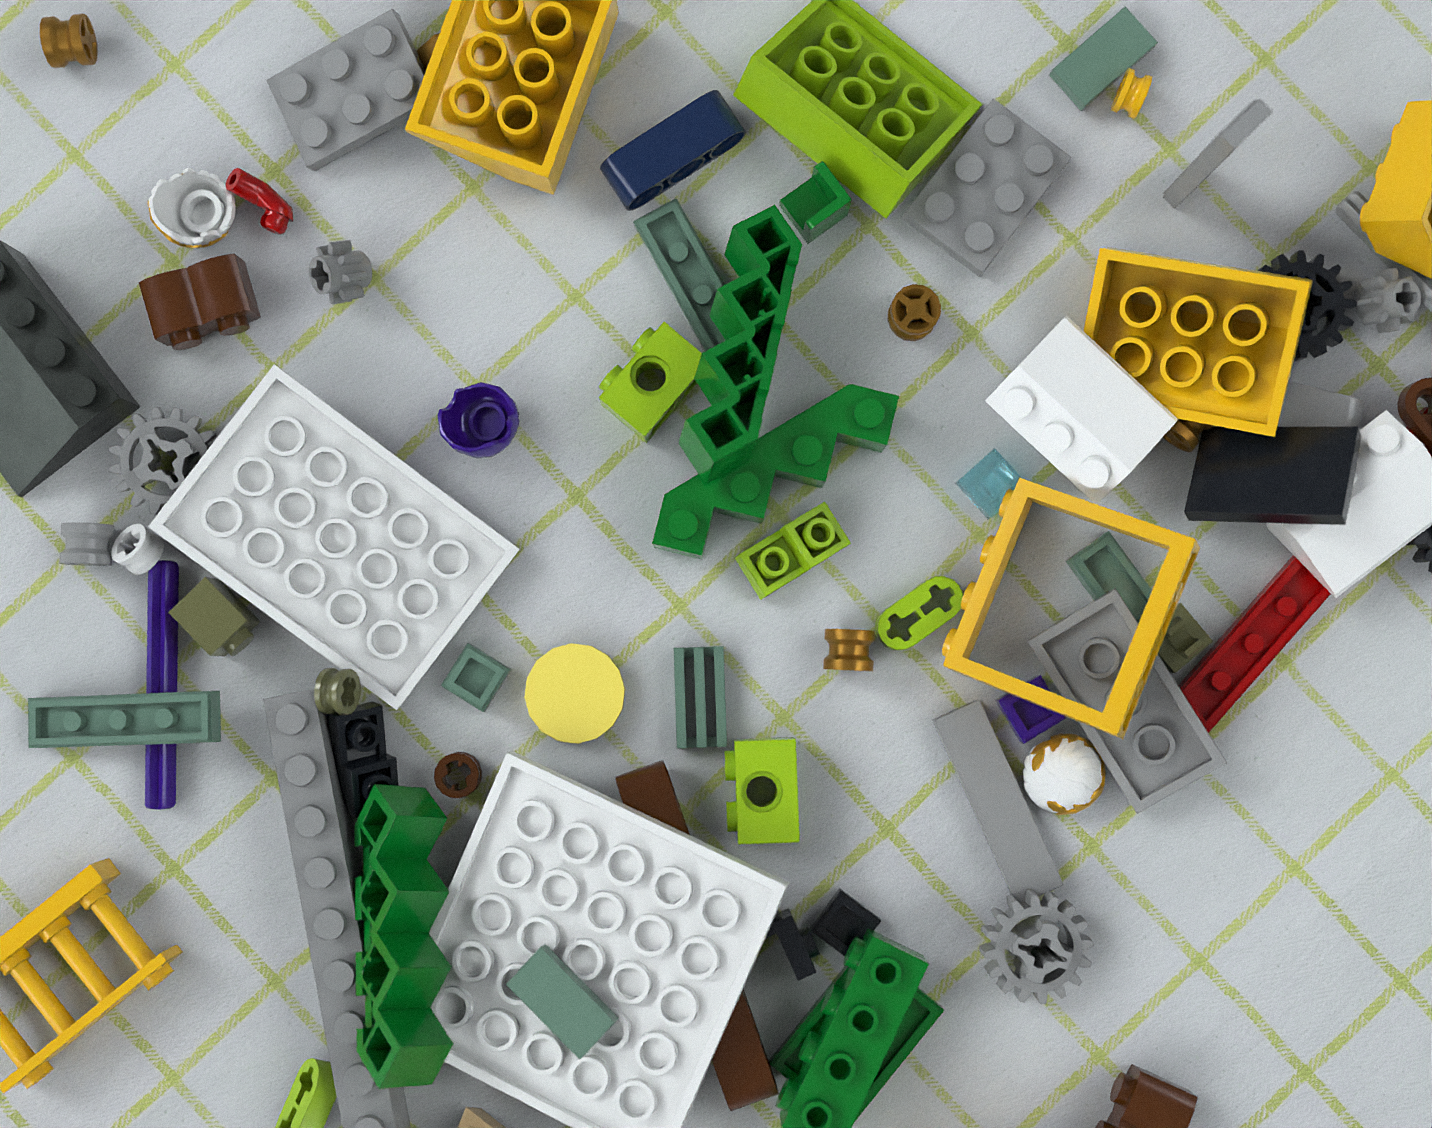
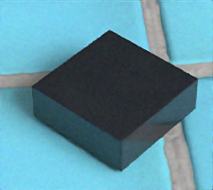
[810,888,881,956]

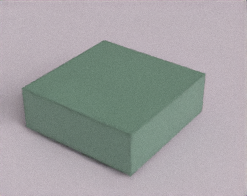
[441,643,512,712]

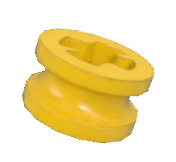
[1111,68,1152,119]

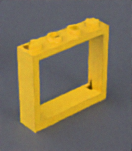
[942,478,1200,739]

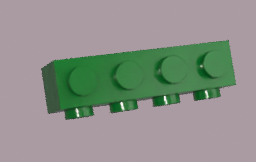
[775,928,929,1128]

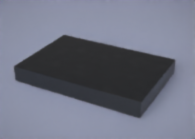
[1184,426,1362,525]

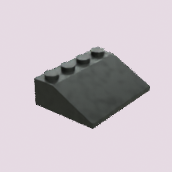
[0,240,140,497]

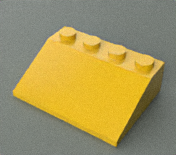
[405,0,619,195]
[1083,247,1313,437]

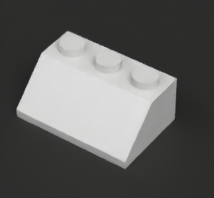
[985,315,1178,504]
[1266,410,1432,598]

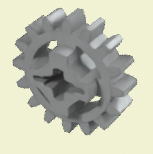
[108,407,216,515]
[979,889,1094,1004]

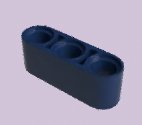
[600,90,746,211]

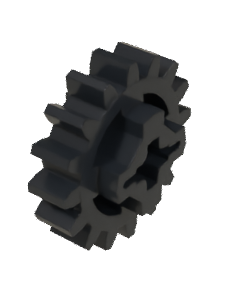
[1257,250,1357,362]

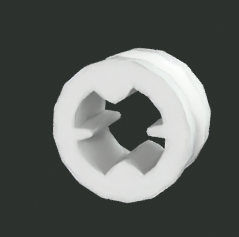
[111,524,164,575]

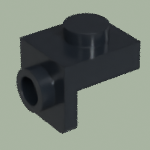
[765,908,820,981]

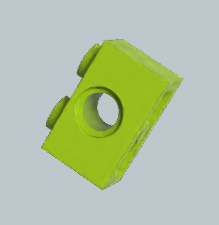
[598,322,702,443]
[724,737,800,845]

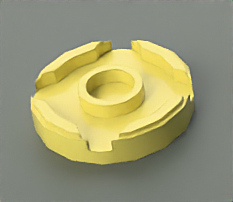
[524,643,626,744]

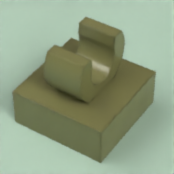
[1158,603,1213,673]

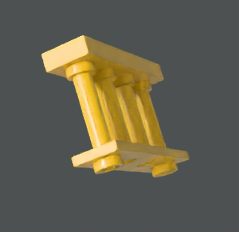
[0,858,183,1094]

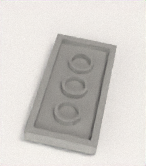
[1028,587,1227,814]

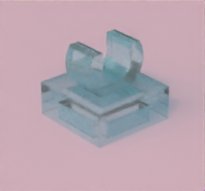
[955,448,1022,520]

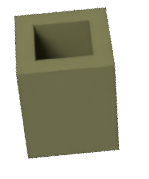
[168,577,261,657]

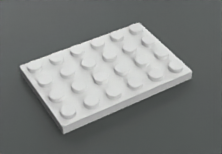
[148,365,520,710]

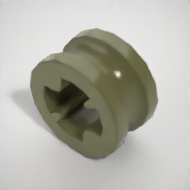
[314,668,361,715]

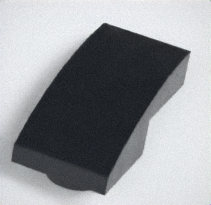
[328,701,399,818]

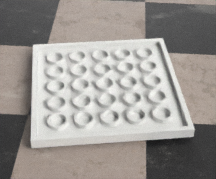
[429,751,789,1128]

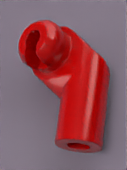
[226,168,293,235]

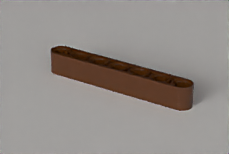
[615,760,779,1111]

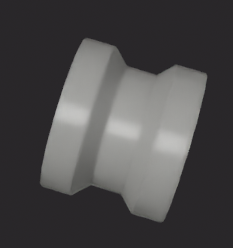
[59,522,114,566]

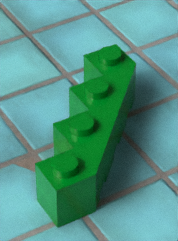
[678,205,802,485]
[652,384,899,560]
[354,784,453,1089]

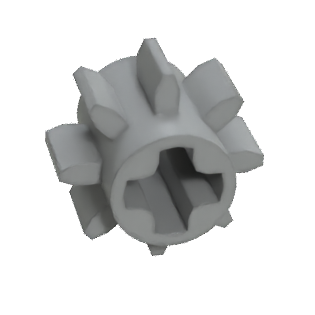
[309,240,372,305]
[1355,268,1421,333]

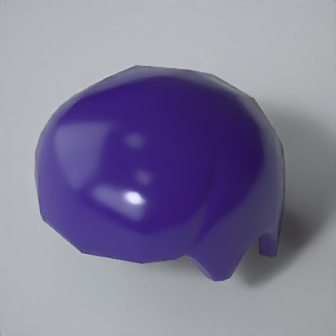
[437,382,520,459]

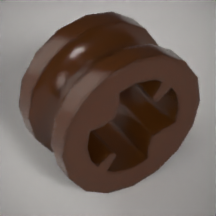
[434,752,483,798]

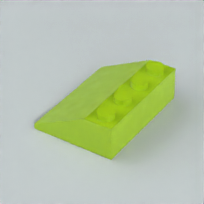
[733,0,983,219]

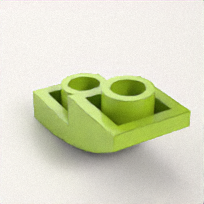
[735,501,851,600]

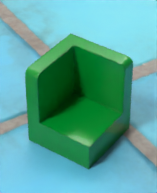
[779,161,852,244]

